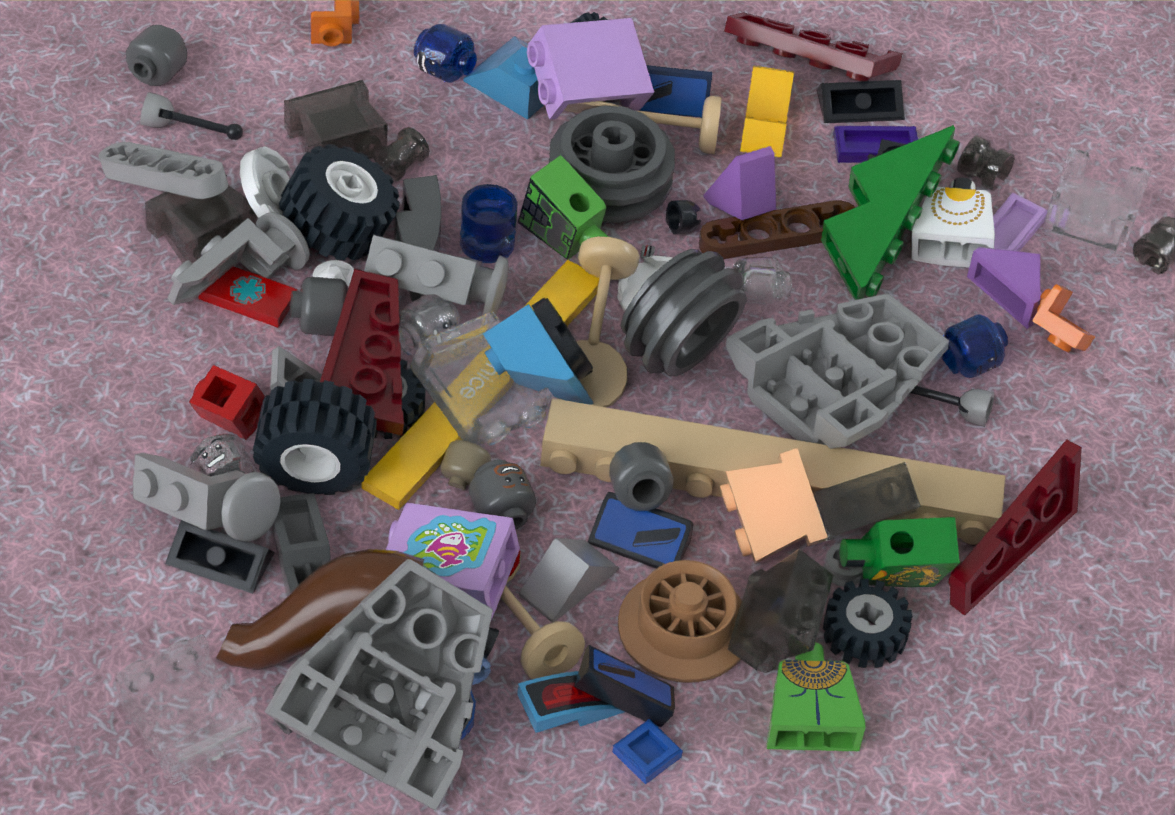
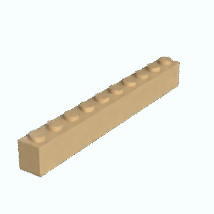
[540,398,1006,545]

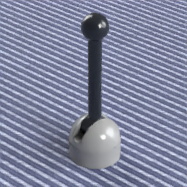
[140,92,243,140]
[910,386,994,427]

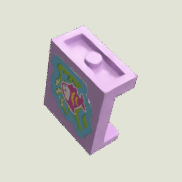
[386,503,520,620]

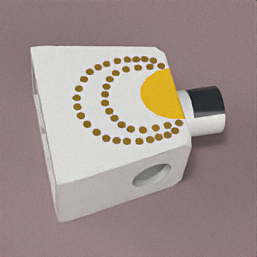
[912,177,995,268]

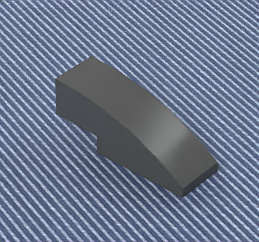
[394,175,441,303]
[272,492,331,596]

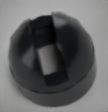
[666,200,701,235]

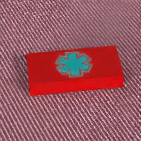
[198,266,298,328]

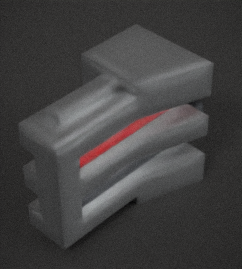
[641,245,655,259]

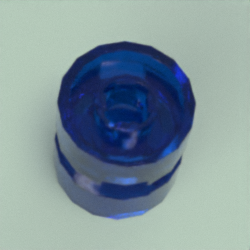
[460,184,518,263]

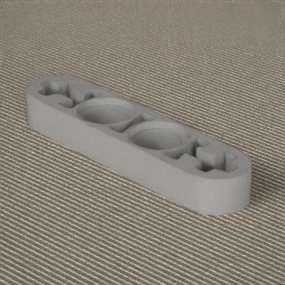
[98,142,229,199]

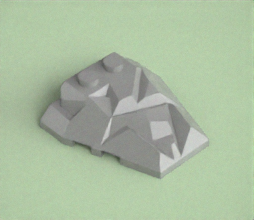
[726,293,949,449]
[265,559,493,811]

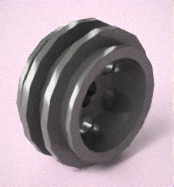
[548,105,675,223]
[620,249,747,376]

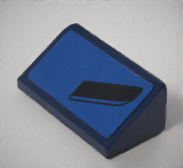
[639,65,712,118]

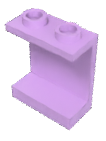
[527,18,654,120]

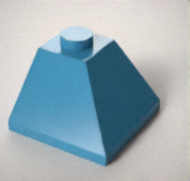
[463,36,544,120]
[483,304,594,405]

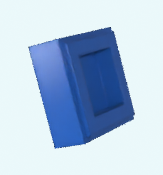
[612,719,683,784]

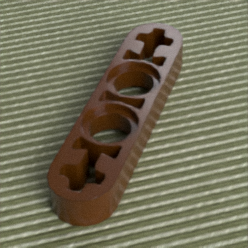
[699,200,856,259]

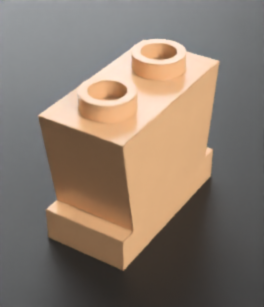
[720,448,828,564]

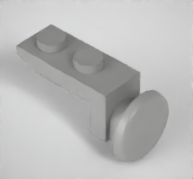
[167,212,309,305]
[364,235,509,320]
[133,453,280,541]

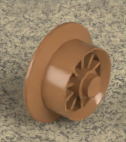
[618,560,751,682]

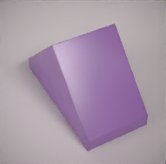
[703,146,776,220]
[967,247,1040,329]

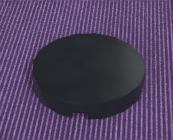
[531,297,593,380]

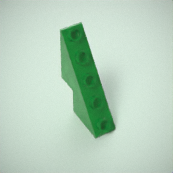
[821,125,960,300]

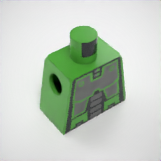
[517,155,609,260]

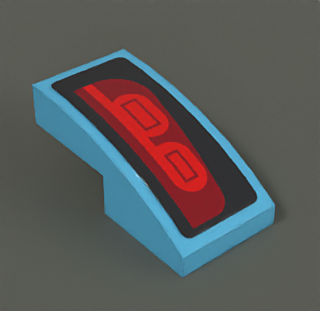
[517,671,625,733]

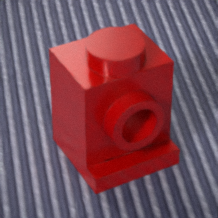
[189,365,266,440]

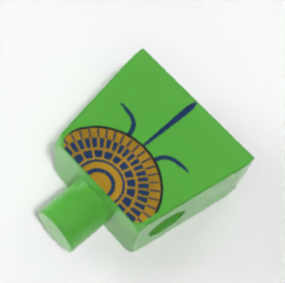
[767,642,866,751]

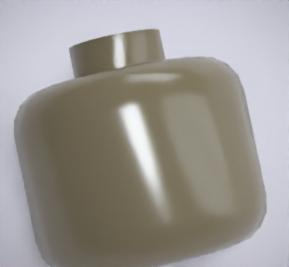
[440,440,491,490]

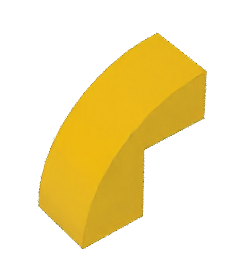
[740,65,794,157]

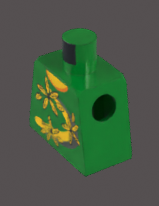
[839,517,960,588]

